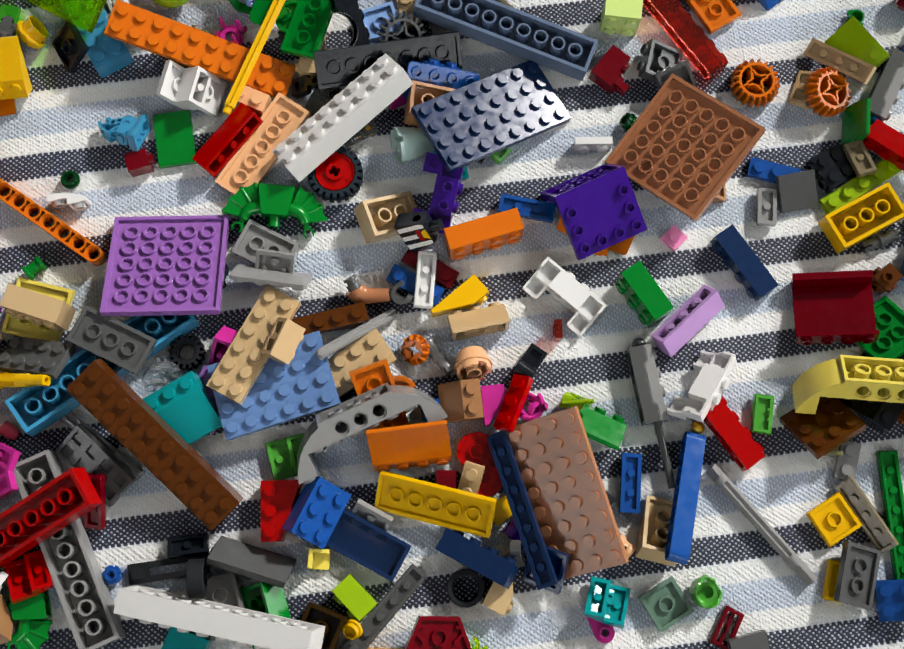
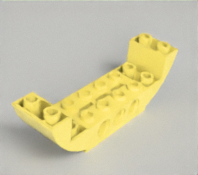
[791,355,904,414]

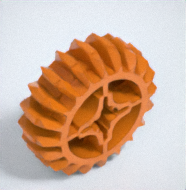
[730,58,780,108]
[803,67,852,118]

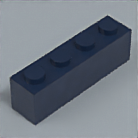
[710,224,779,302]
[435,528,520,590]

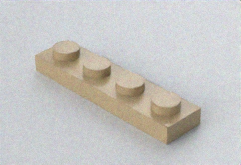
[803,38,877,85]

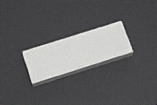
[413,251,437,309]

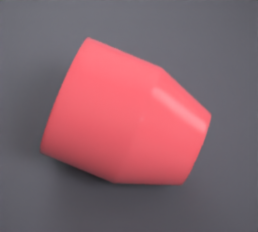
[0,420,21,440]

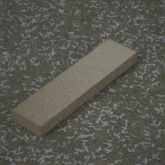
[834,476,899,553]

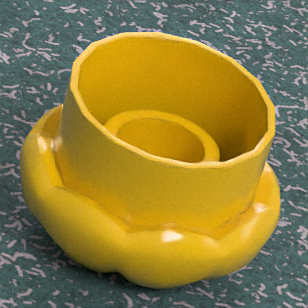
[16,16,49,49]

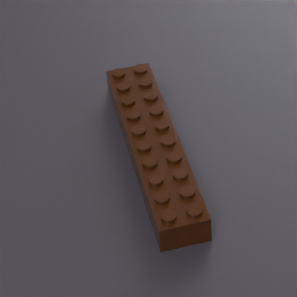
[66,358,243,531]

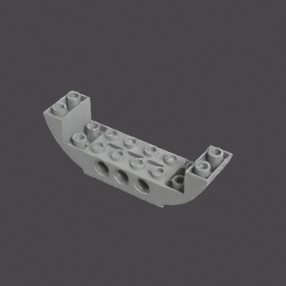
[297,382,448,484]

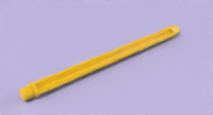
[222,0,285,115]

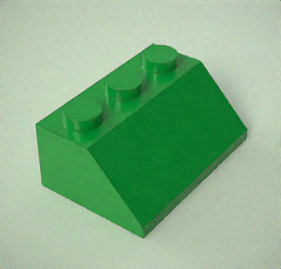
[569,398,627,451]
[241,582,291,649]

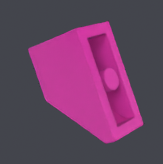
[208,326,238,365]
[480,384,508,427]

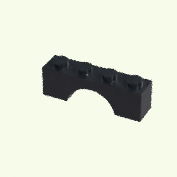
[329,0,370,46]

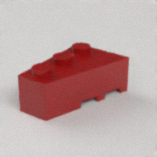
[261,480,303,542]

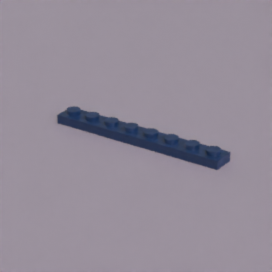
[486,431,559,590]

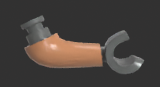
[343,275,414,305]

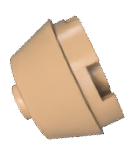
[454,346,493,381]

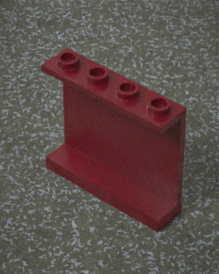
[791,270,880,346]

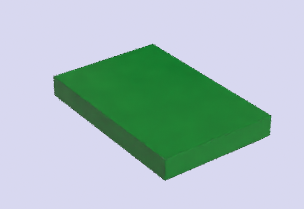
[153,109,197,169]

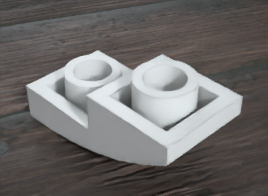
[46,193,92,211]

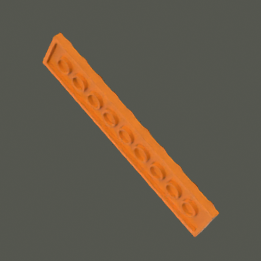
[104,0,295,98]

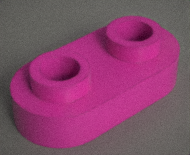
[586,616,615,643]

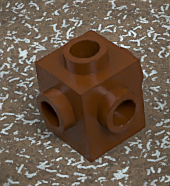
[871,263,903,295]

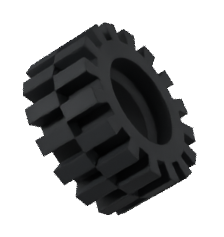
[168,334,206,371]

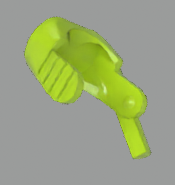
[559,392,595,410]

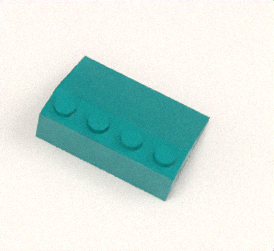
[143,371,222,445]

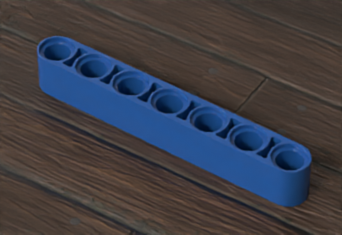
[665,431,706,565]

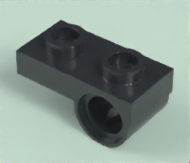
[510,343,548,378]

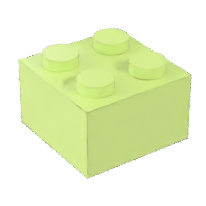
[600,0,643,36]

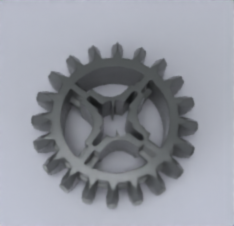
[377,10,426,42]

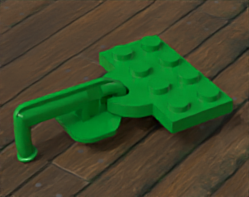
[228,0,333,60]

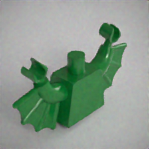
[221,182,328,239]
[0,553,53,649]

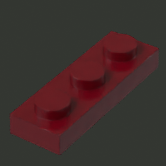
[401,249,460,290]

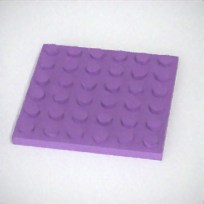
[100,215,230,316]

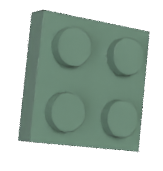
[638,576,694,633]

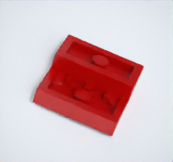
[4,550,53,604]

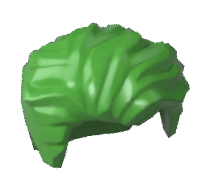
[689,575,723,609]

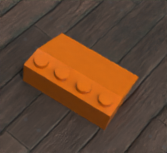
[366,420,452,473]

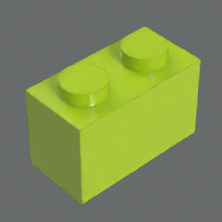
[332,574,378,621]

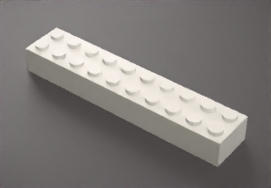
[113,585,325,649]

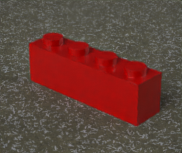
[192,102,263,178]
[862,119,904,170]
[703,395,766,472]

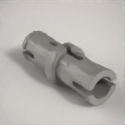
[428,338,454,376]

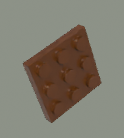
[780,397,866,460]

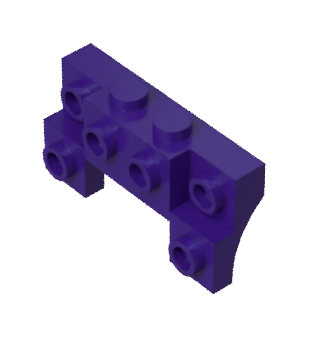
[413,152,464,234]

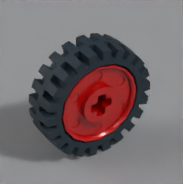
[308,146,363,203]

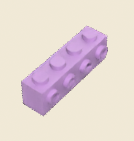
[651,285,725,357]

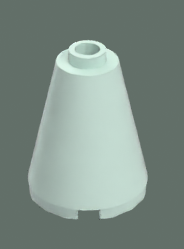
[390,126,434,164]

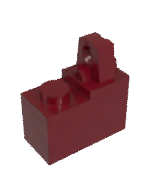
[589,45,631,96]

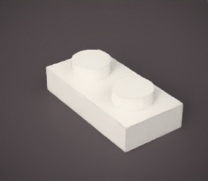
[573,137,613,153]

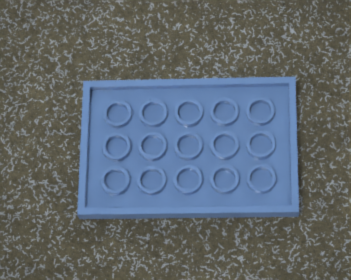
[207,331,341,441]

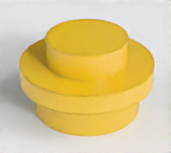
[343,619,363,640]

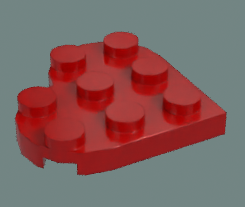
[457,432,502,497]

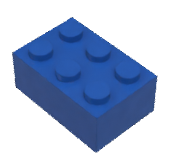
[282,476,351,550]

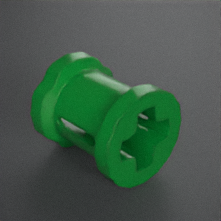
[21,256,48,280]

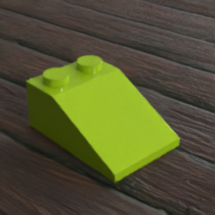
[825,16,890,68]

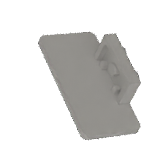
[229,248,312,291]

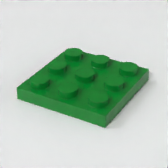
[854,296,904,359]

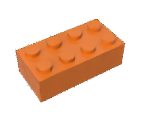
[443,207,524,261]

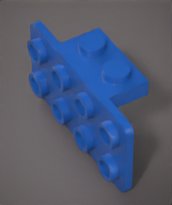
[402,58,480,99]

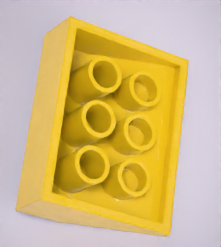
[0,36,33,100]

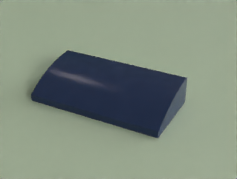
[326,509,412,582]

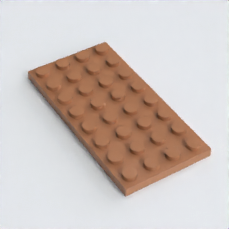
[506,406,629,579]

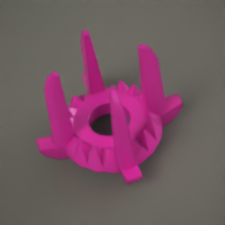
[215,16,248,45]
[519,392,548,422]

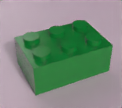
[615,261,674,328]

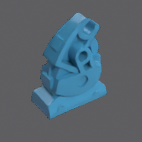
[98,114,151,151]

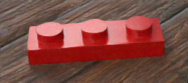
[493,374,534,432]

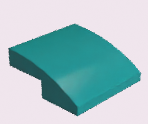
[584,576,630,629]

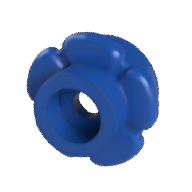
[102,565,122,585]

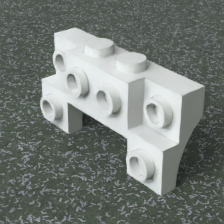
[522,257,607,337]
[667,350,737,422]

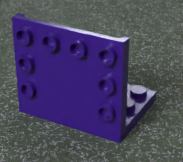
[540,163,648,260]

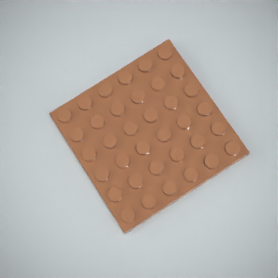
[605,73,766,222]

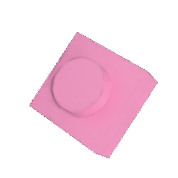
[660,225,688,252]

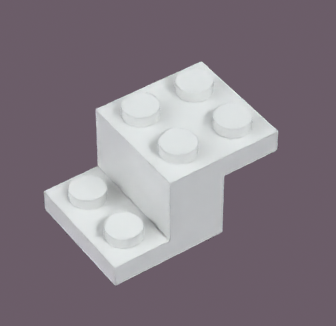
[156,60,227,117]

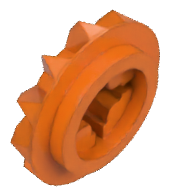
[401,334,430,365]

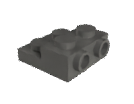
[636,39,683,83]

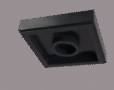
[52,20,89,73]

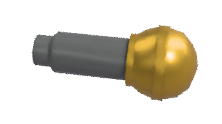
[690,418,705,434]

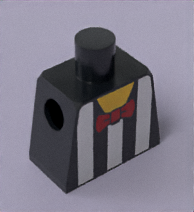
[394,211,444,253]

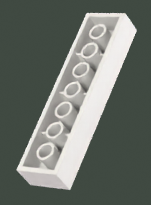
[272,53,413,182]

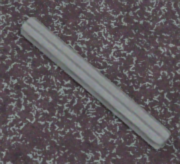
[315,309,397,360]

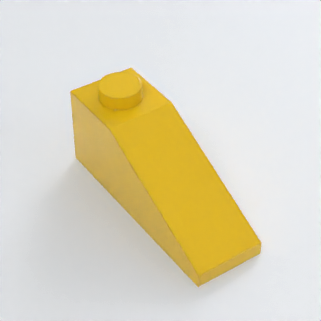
[430,274,489,317]

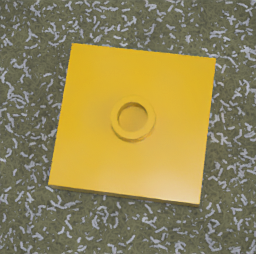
[805,492,862,547]

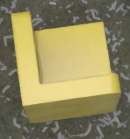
[307,548,331,570]

